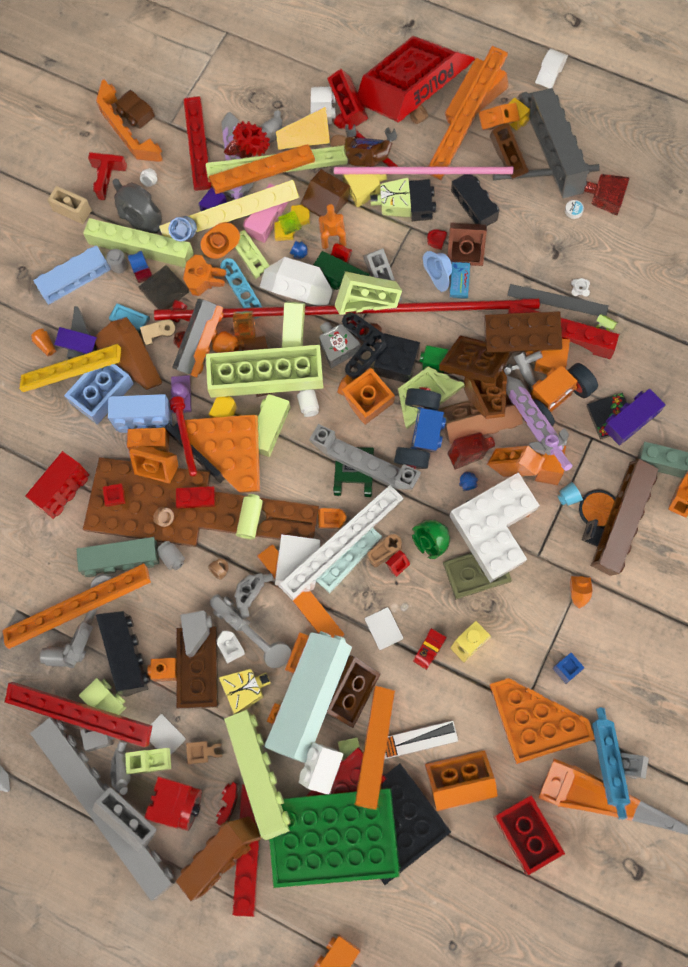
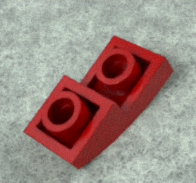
[216,782,239,826]

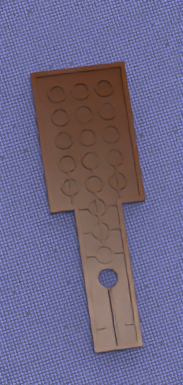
[83,457,319,547]

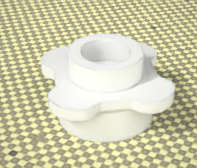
[571,278,590,297]

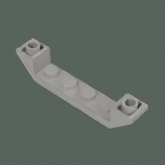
[309,424,421,490]

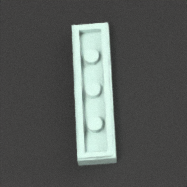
[316,528,382,594]

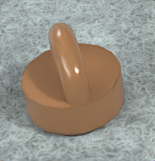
[410,105,428,124]
[153,507,174,527]
[208,558,229,580]

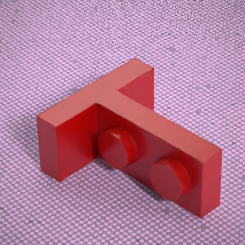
[88,152,127,200]

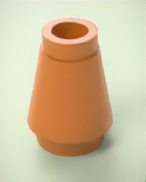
[31,328,56,356]

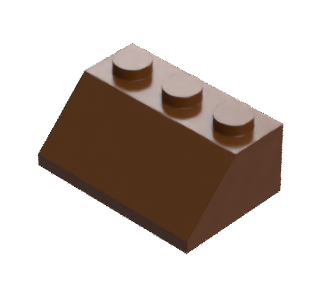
[326,655,381,728]

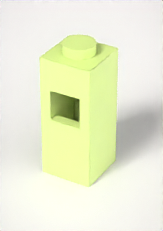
[282,301,305,348]

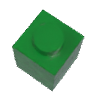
[420,345,448,373]

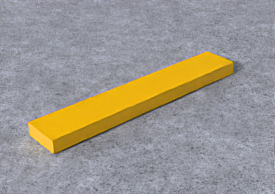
[19,344,121,392]

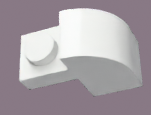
[535,49,568,89]

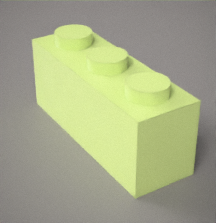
[257,394,291,457]

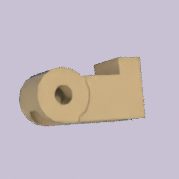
[140,320,175,346]

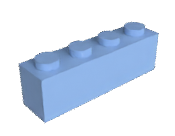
[33,245,111,305]

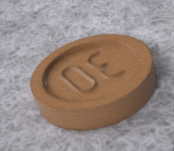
[330,135,346,147]

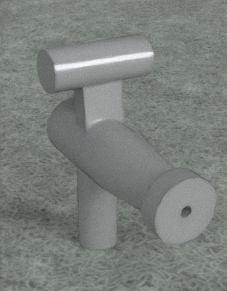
[504,351,543,390]

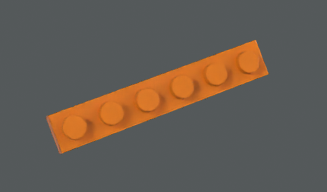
[209,144,315,194]

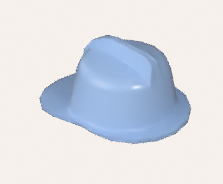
[423,251,452,292]

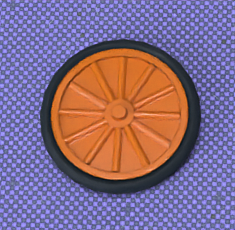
[579,490,616,529]

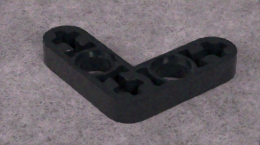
[342,313,388,379]

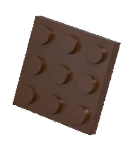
[439,336,512,384]

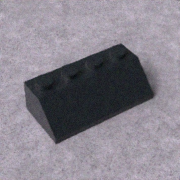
[96,611,150,697]

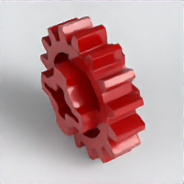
[232,121,270,157]

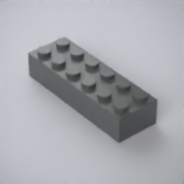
[529,88,589,198]

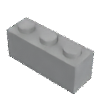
[92,787,157,853]

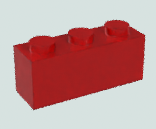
[327,69,369,127]

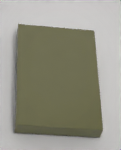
[443,553,512,600]

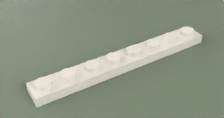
[279,485,404,601]

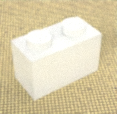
[298,742,343,795]

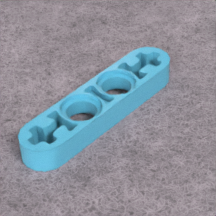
[220,258,262,319]

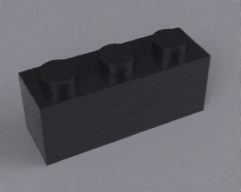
[451,174,499,227]

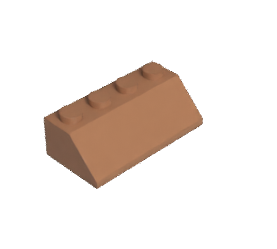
[437,394,523,444]

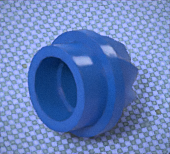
[290,241,308,259]
[459,472,478,491]

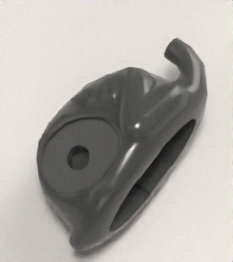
[112,179,162,233]

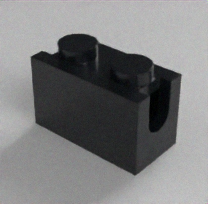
[409,179,436,222]

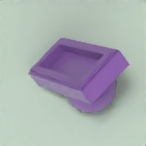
[170,375,191,413]

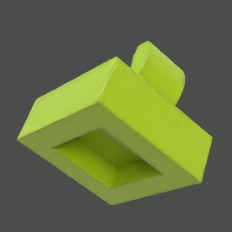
[596,314,618,331]

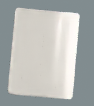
[365,607,403,650]
[149,714,186,755]

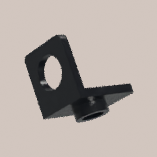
[582,519,604,547]

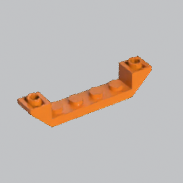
[96,79,162,162]

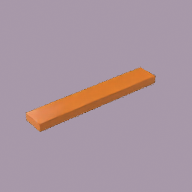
[257,544,345,638]
[355,686,395,810]

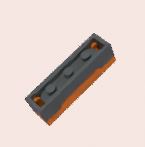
[172,299,223,377]

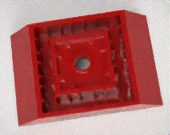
[358,36,475,123]

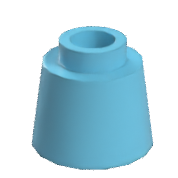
[557,482,583,506]

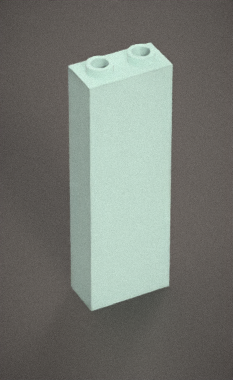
[264,631,352,763]

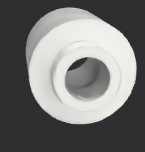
[297,390,319,417]

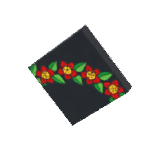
[586,393,627,440]

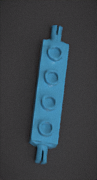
[592,707,630,820]

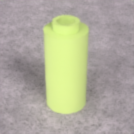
[236,494,263,540]

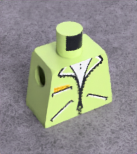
[370,178,411,217]

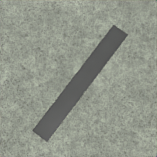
[507,284,609,316]

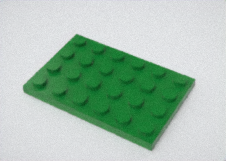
[269,788,400,888]

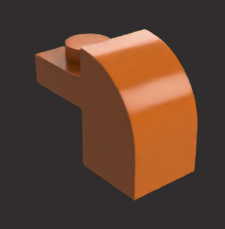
[668,471,688,518]

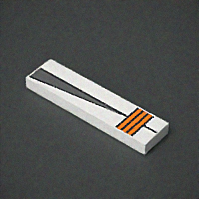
[384,721,458,759]

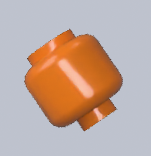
[211,331,240,353]

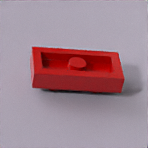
[176,486,215,509]

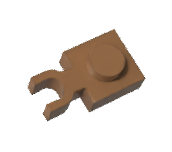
[186,741,222,765]

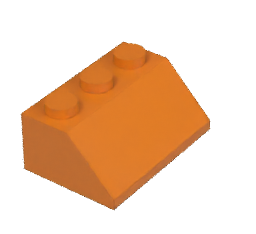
[425,750,498,811]

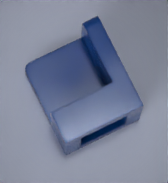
[552,653,585,684]

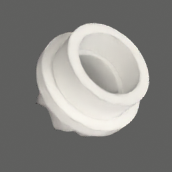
[140,168,157,187]

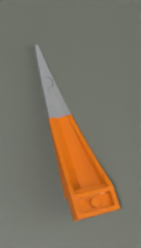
[539,758,688,835]

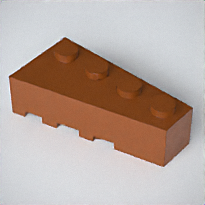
[176,816,262,901]

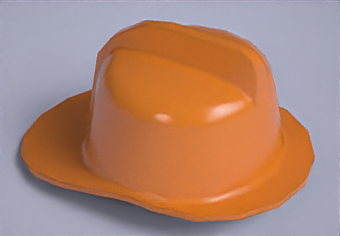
[201,222,240,259]

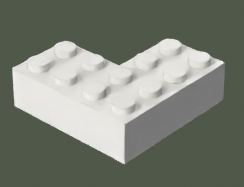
[449,472,540,583]

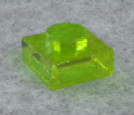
[278,211,302,235]

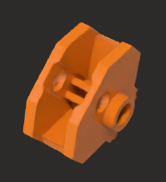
[183,255,227,296]

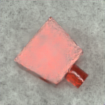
[584,174,630,216]

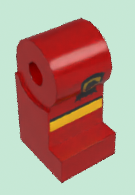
[413,628,447,670]

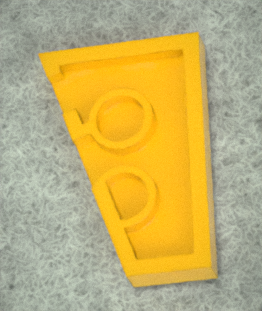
[276,107,330,150]

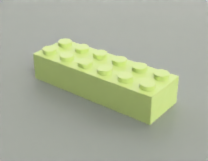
[206,345,324,398]

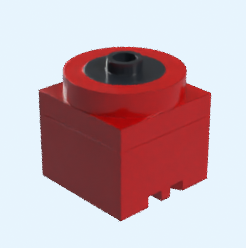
[144,776,202,831]

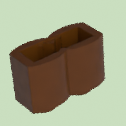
[115,90,155,129]

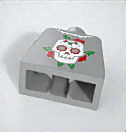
[319,322,361,369]

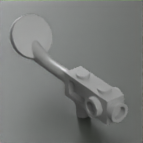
[62,574,114,668]
[210,594,291,668]

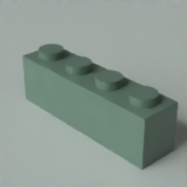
[638,442,688,478]
[76,537,160,577]

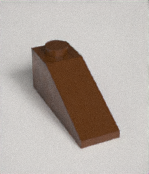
[490,123,529,180]

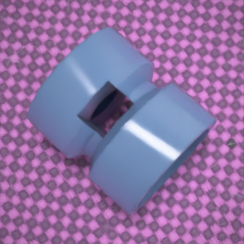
[168,216,197,241]

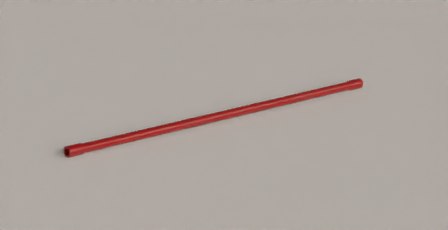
[154,298,540,321]

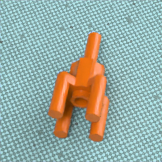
[319,204,346,249]

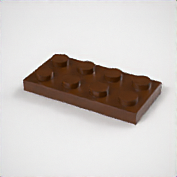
[484,311,562,354]
[176,626,218,709]

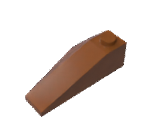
[94,317,163,390]
[464,370,507,419]

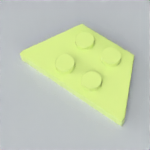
[398,367,465,429]

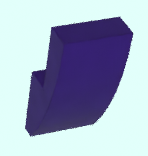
[54,327,97,354]

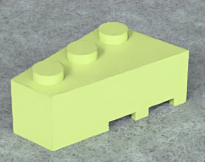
[335,272,402,315]

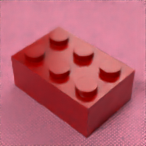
[25,451,89,519]
[493,795,565,876]

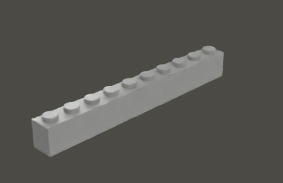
[30,718,175,901]

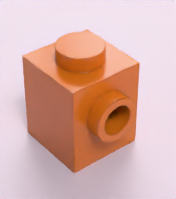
[148,658,176,682]

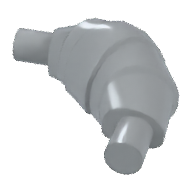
[260,111,283,143]
[234,573,273,618]
[110,740,132,795]

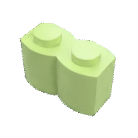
[79,678,126,715]

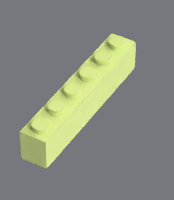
[83,218,194,268]
[224,710,290,840]

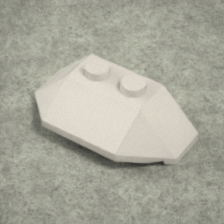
[260,257,333,306]

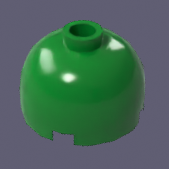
[412,519,450,559]

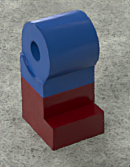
[128,251,153,283]

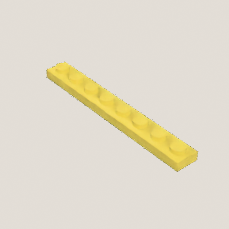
[159,180,299,238]

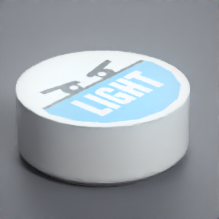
[565,200,584,219]

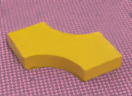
[274,205,310,241]

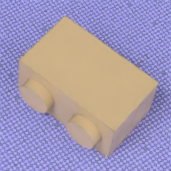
[47,186,92,224]

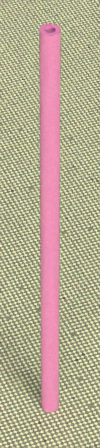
[334,167,513,174]

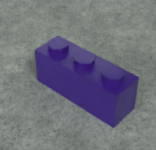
[604,389,666,446]

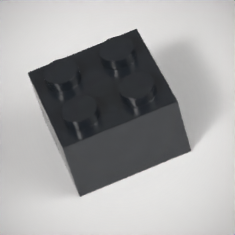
[374,333,420,383]

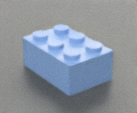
[64,364,134,425]
[108,394,172,433]

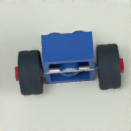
[394,387,446,469]

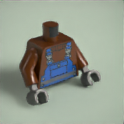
[344,124,397,167]

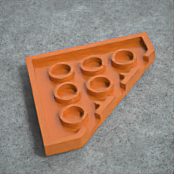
[185,415,260,493]
[489,678,595,764]

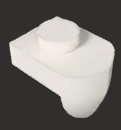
[217,631,245,663]

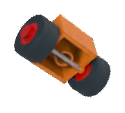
[523,363,598,427]

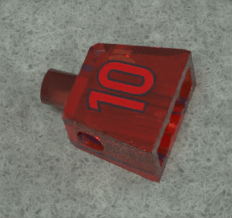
[447,432,495,470]

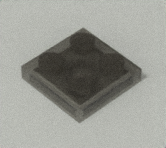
[138,265,190,309]

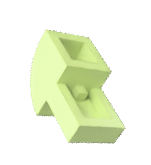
[125,748,171,774]

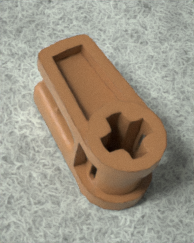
[367,534,402,567]

